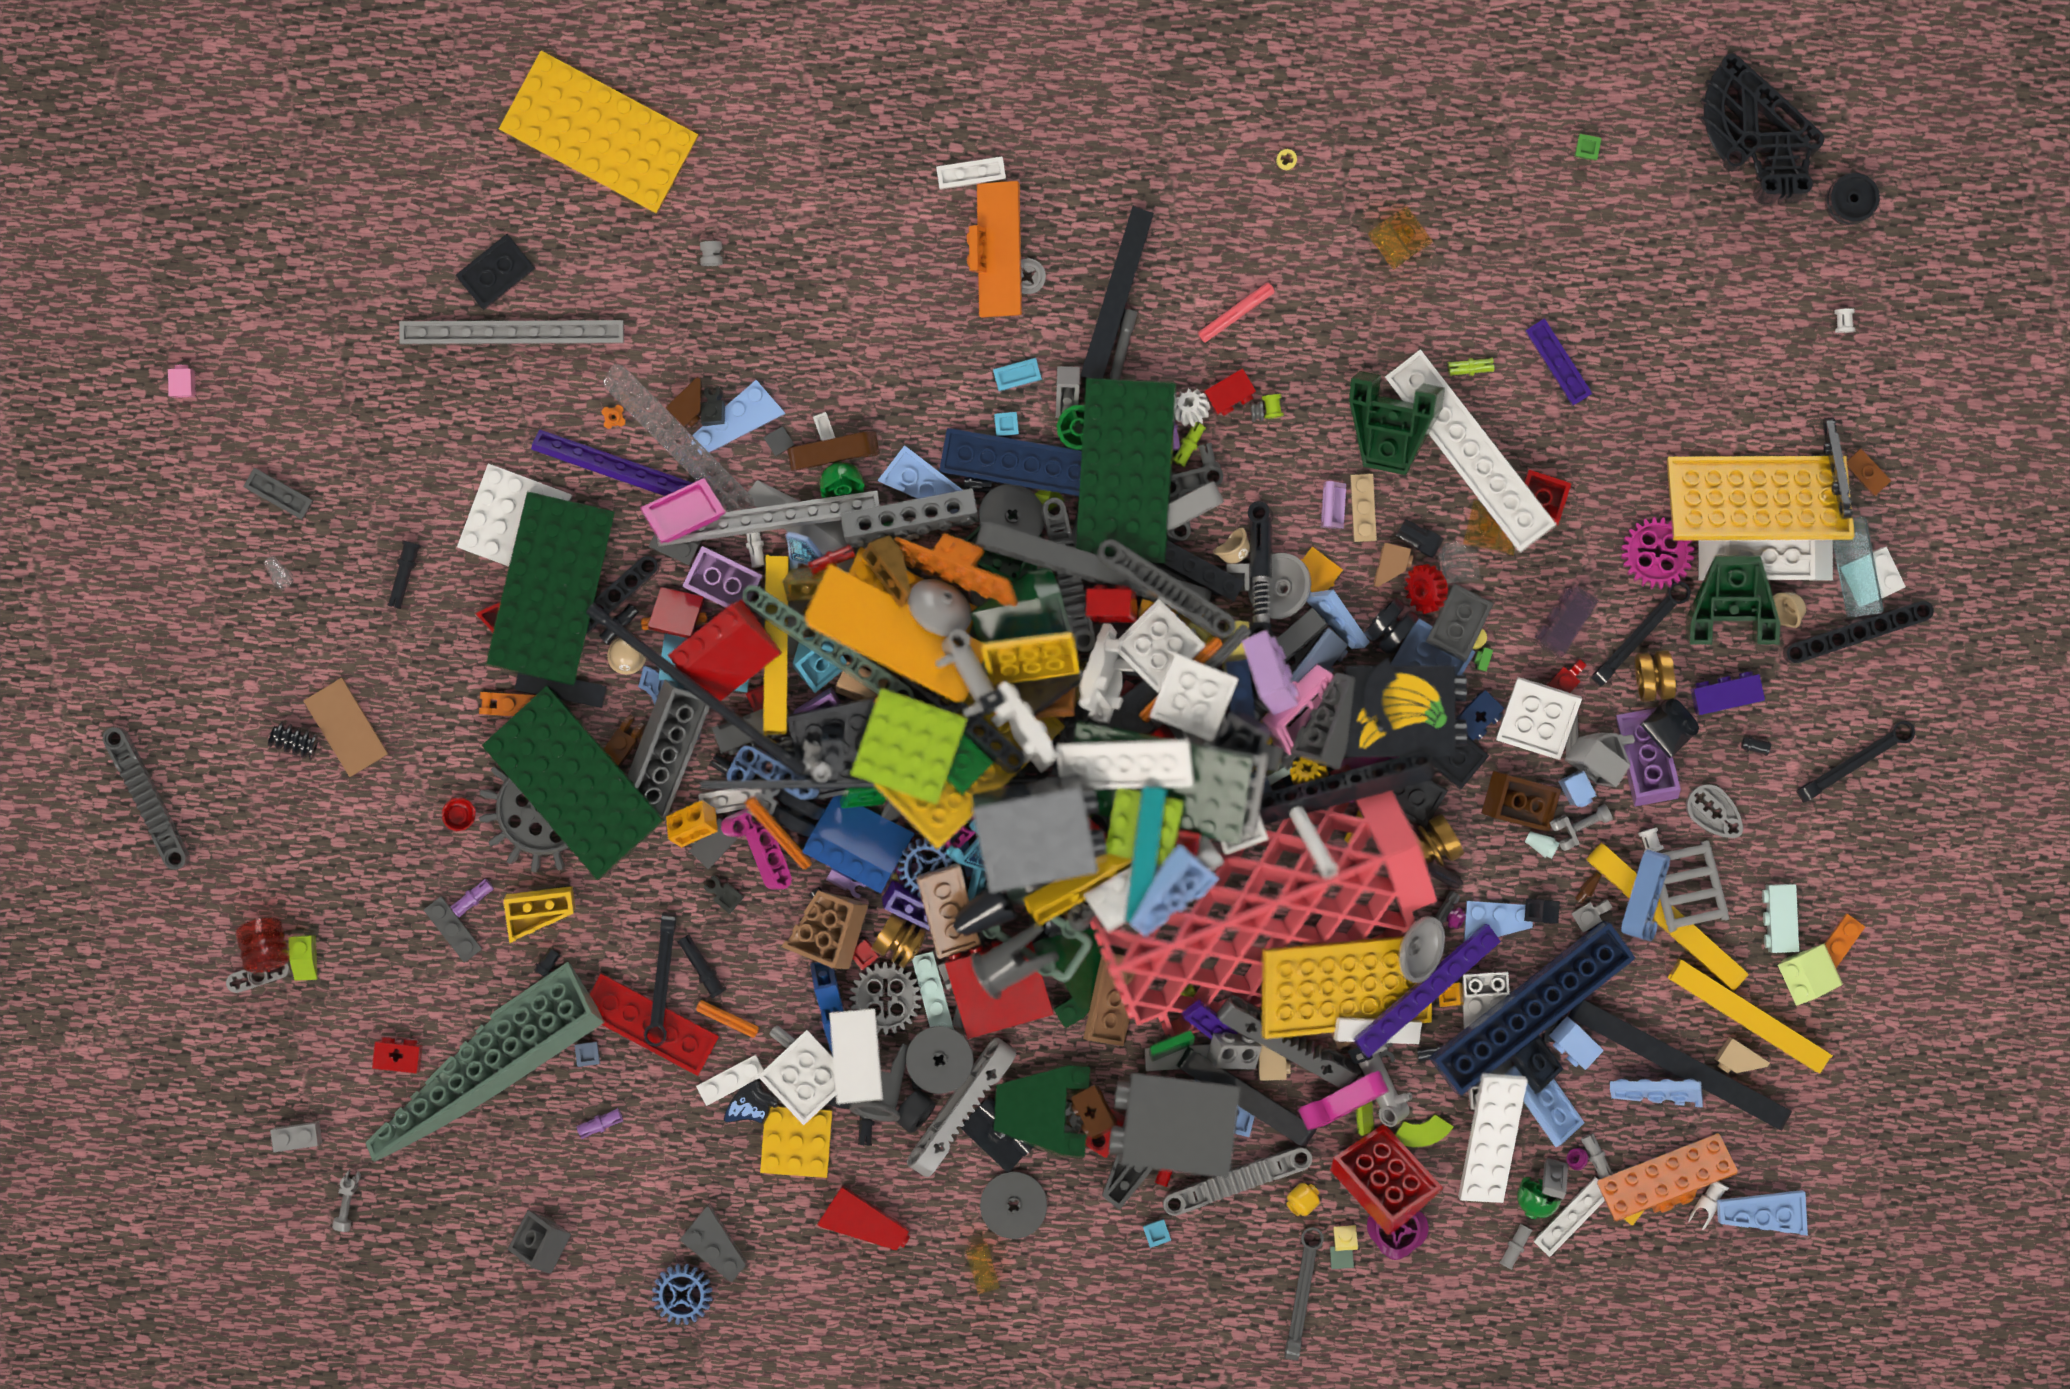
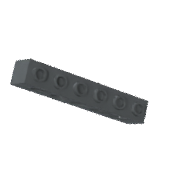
[840,488,979,547]

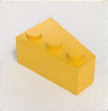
[503,886,576,943]

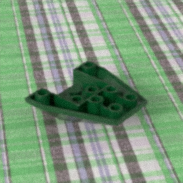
[970,567,1072,644]

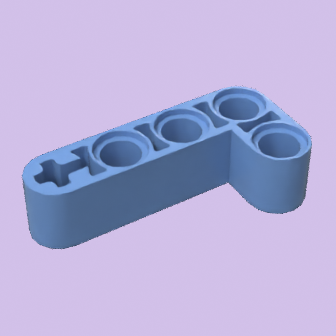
[727,746,820,799]
[1621,849,1670,941]

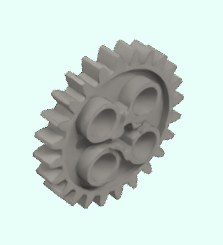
[849,961,922,1035]

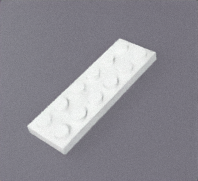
[1056,740,1194,789]
[1084,837,1224,933]
[1458,1074,1527,1203]

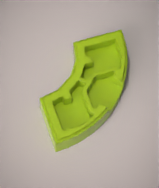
[1395,1114,1454,1147]

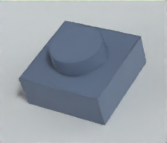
[575,1041,600,1067]

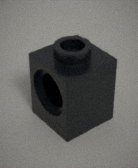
[1524,899,1560,923]

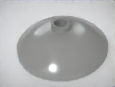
[1248,553,1311,619]
[908,579,972,636]
[1399,916,1445,983]

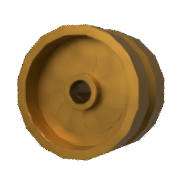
[1635,650,1676,702]

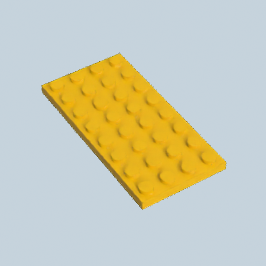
[499,51,699,214]
[1667,456,1855,540]
[874,677,1065,850]
[1262,936,1432,1039]

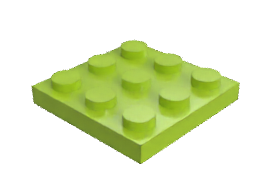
[1106,788,1185,866]

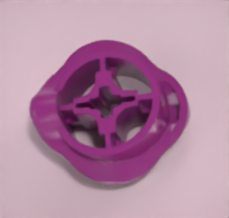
[1367,1210,1429,1260]

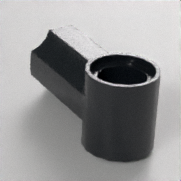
[1396,519,1444,558]

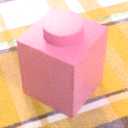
[168,365,196,398]

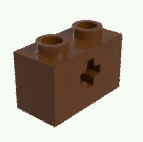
[1071,1085,1119,1139]

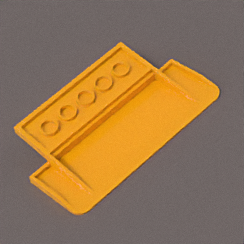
[805,547,984,702]

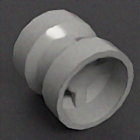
[700,241,723,266]

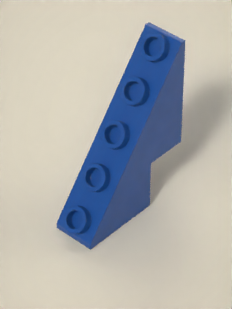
[810,962,845,1057]

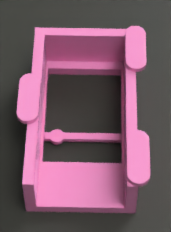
[1262,664,1334,755]

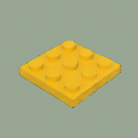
[760,1106,832,1178]

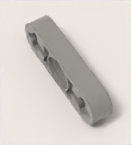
[226,958,291,993]

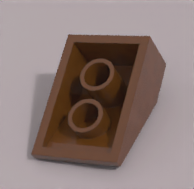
[1481,771,1561,832]

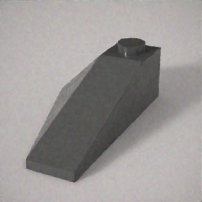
[1291,673,1355,769]

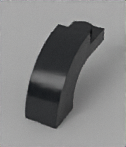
[1362,659,1398,736]

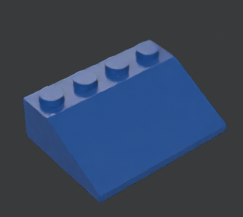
[802,795,915,894]

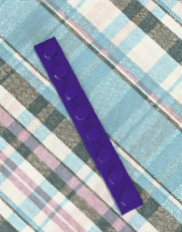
[531,429,692,496]
[1353,924,1501,1058]

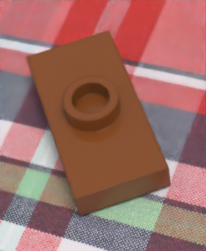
[1847,448,1891,496]

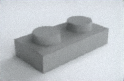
[1542,1158,1568,1199]

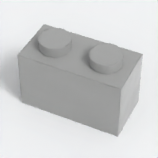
[270,1121,322,1152]

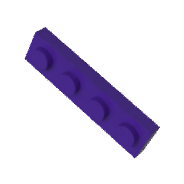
[1525,318,1592,406]

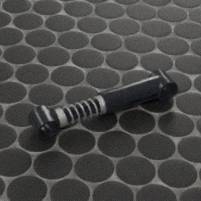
[1247,501,1274,637]

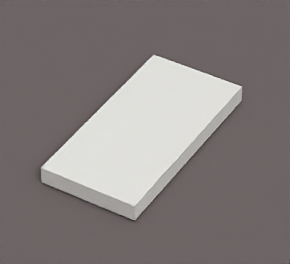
[830,1009,883,1104]

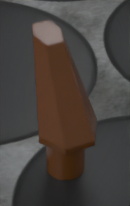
[1575,871,1602,903]

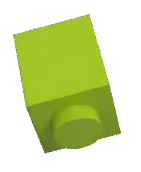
[289,935,318,981]

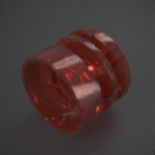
[235,918,290,973]

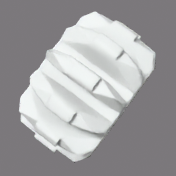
[1175,388,1210,427]

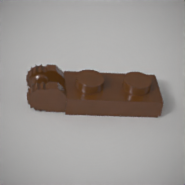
[604,714,645,768]

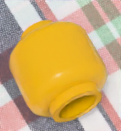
[1286,1183,1320,1216]

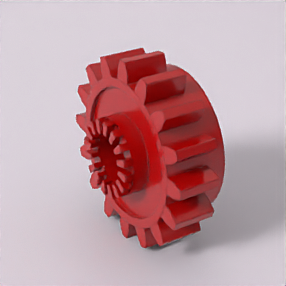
[1404,564,1448,614]

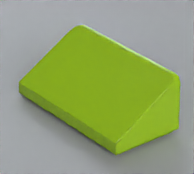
[1356,1101,1375,1135]

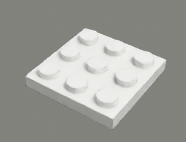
[1116,599,1206,694]
[1150,653,1238,742]
[1496,677,1582,760]
[758,1030,836,1125]

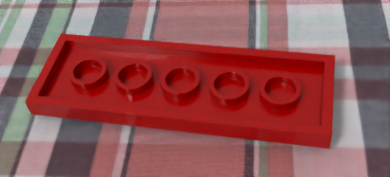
[590,973,719,1076]

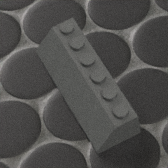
[627,679,710,822]

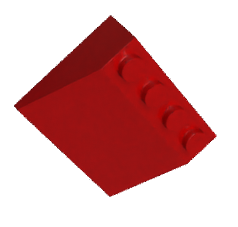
[668,599,782,701]
[1330,1124,1443,1235]

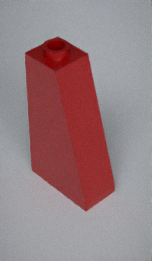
[817,1185,910,1251]

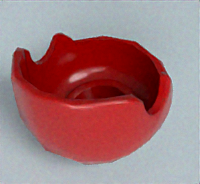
[441,797,476,832]

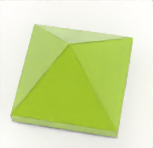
[1035,490,1065,511]

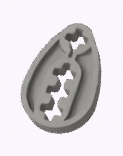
[1686,785,1743,838]

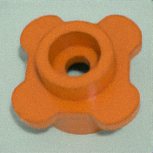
[602,405,626,429]

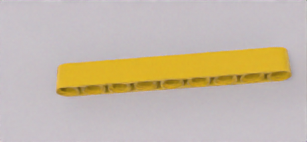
[1586,843,1749,991]

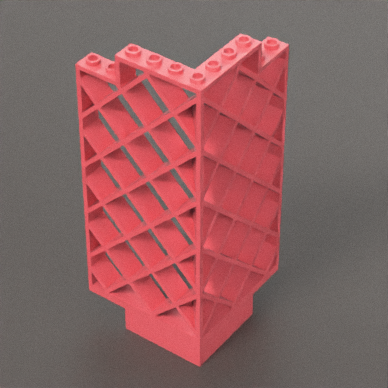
[1090,764,1437,1038]

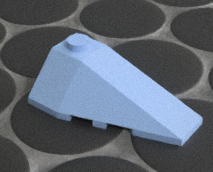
[1130,845,1219,936]

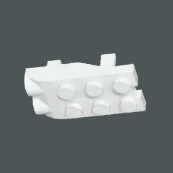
[1079,623,1134,724]
[991,681,1059,773]

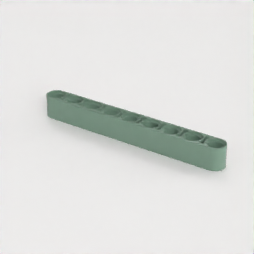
[743,585,913,699]

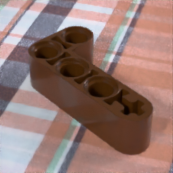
[787,432,880,471]

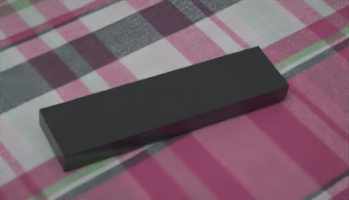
[514,673,607,708]

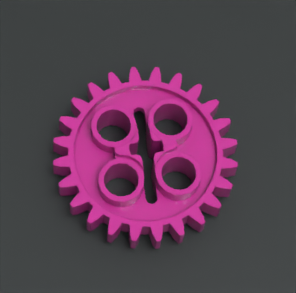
[1621,517,1694,590]

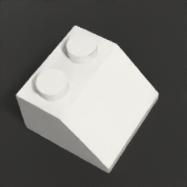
[1841,547,1906,607]

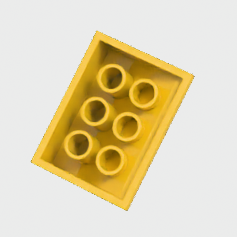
[981,633,1080,686]

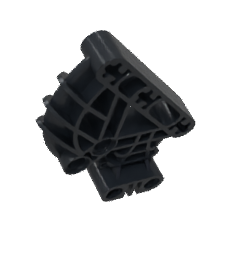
[1699,54,1825,204]

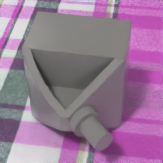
[1564,733,1635,787]

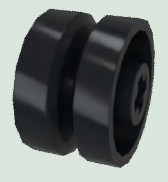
[1825,173,1880,226]
[1364,597,1420,654]
[772,789,825,837]

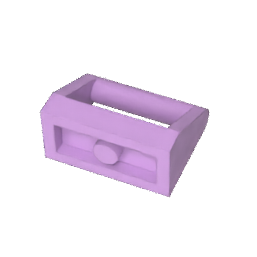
[1321,481,1346,529]

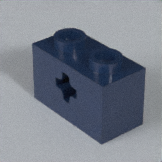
[1455,690,1505,741]

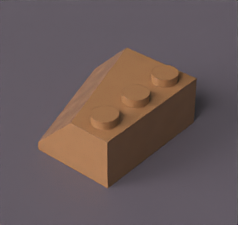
[781,890,868,969]

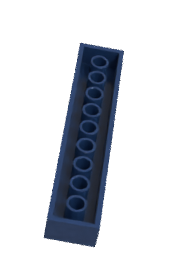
[1428,921,1636,1096]

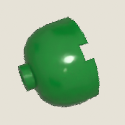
[1057,405,1085,450]
[820,462,865,498]
[1517,1177,1562,1219]

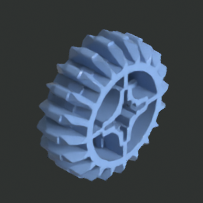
[898,838,954,898]
[652,1264,713,1325]

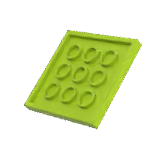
[851,689,967,805]

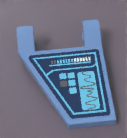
[786,532,826,577]

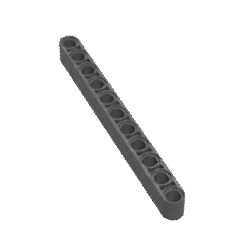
[976,522,1212,614]

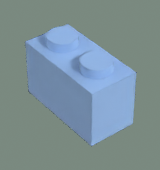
[1558,771,1597,807]
[1549,1017,1604,1070]

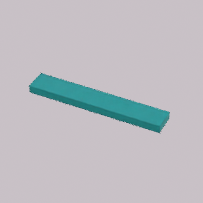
[1124,786,1166,922]

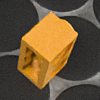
[666,800,718,848]

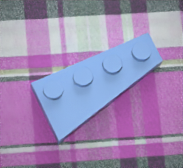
[1610,1079,1703,1107]
[1717,1190,1808,1236]

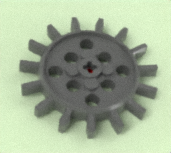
[479,766,569,872]

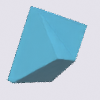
[793,636,847,693]

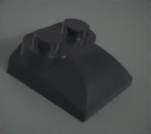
[1640,698,1699,759]
[1213,711,1271,769]

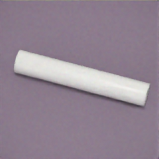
[1289,806,1337,878]

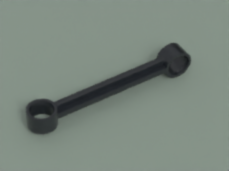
[1590,581,1691,687]
[1796,721,1915,803]
[644,912,677,1046]

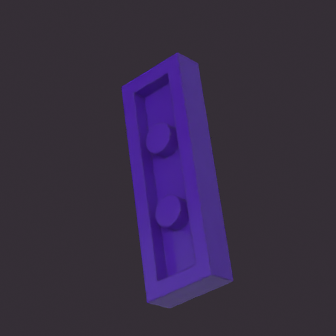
[1182,999,1238,1040]

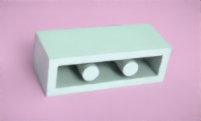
[1762,884,1799,953]

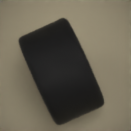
[896,1090,936,1133]

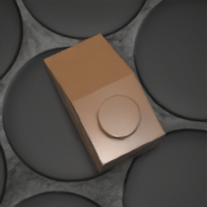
[1372,543,1413,588]

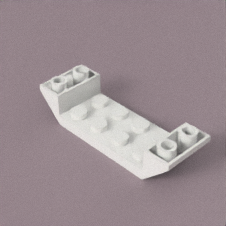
[1698,540,1833,581]
[1462,972,1512,1109]

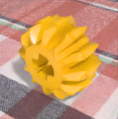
[1290,757,1328,785]

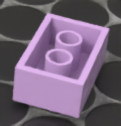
[683,546,764,608]
[1242,630,1299,715]

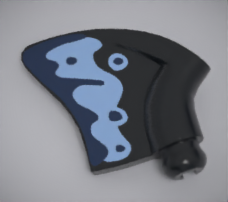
[724,1081,780,1124]

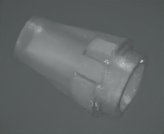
[264,556,294,590]

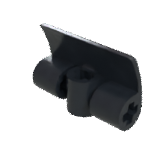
[960,1096,1034,1173]

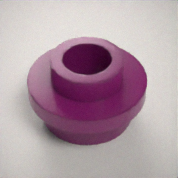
[1447,908,1466,929]
[1566,1148,1588,1171]

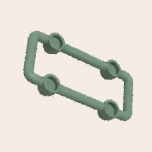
[983,887,1092,982]

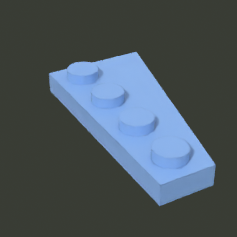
[689,380,786,455]
[878,445,962,514]

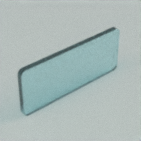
[1832,516,1883,617]

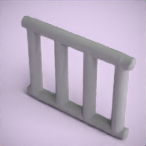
[1203,742,1268,836]
[1660,840,1730,932]

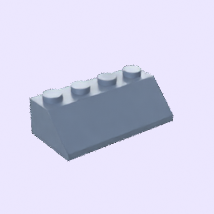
[1290,628,1348,715]

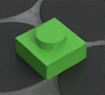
[1574,134,1601,161]
[1474,647,1493,672]

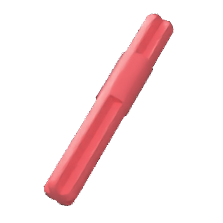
[1198,283,1275,342]

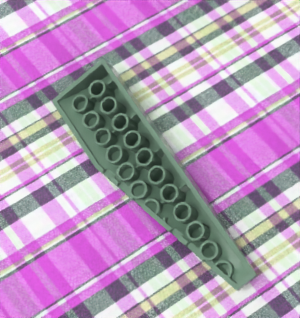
[365,962,604,1162]

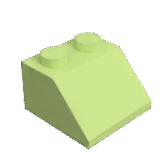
[1778,943,1843,1006]

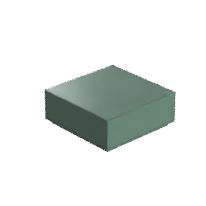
[1330,1246,1354,1269]

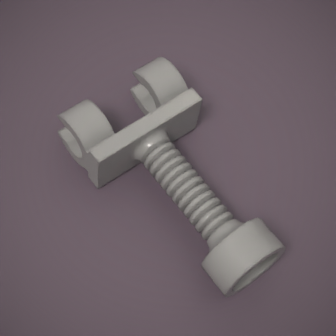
[801,740,831,782]
[1550,804,1613,851]
[332,1169,361,1232]

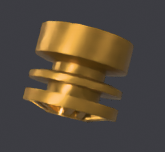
[1412,814,1464,867]
[871,913,927,968]

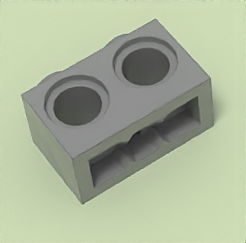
[1207,1032,1262,1069]

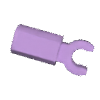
[826,868,866,898]

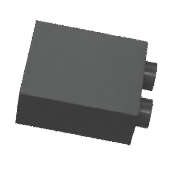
[1109,1073,1240,1178]

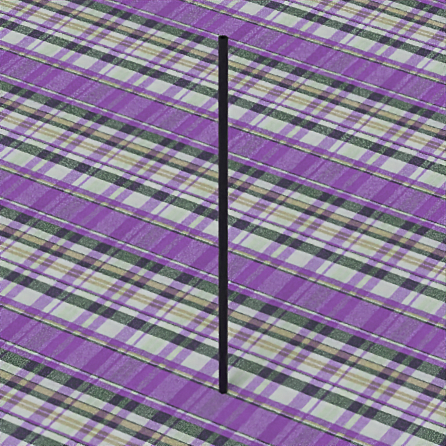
[701,776,1059,790]

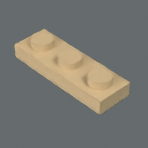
[1350,474,1377,542]

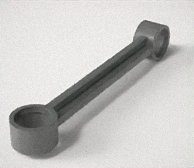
[1284,1226,1324,1361]

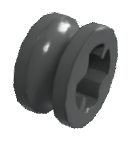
[1251,401,1263,422]

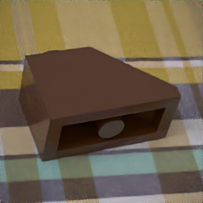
[665,376,702,428]

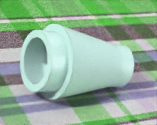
[1525,831,1560,859]

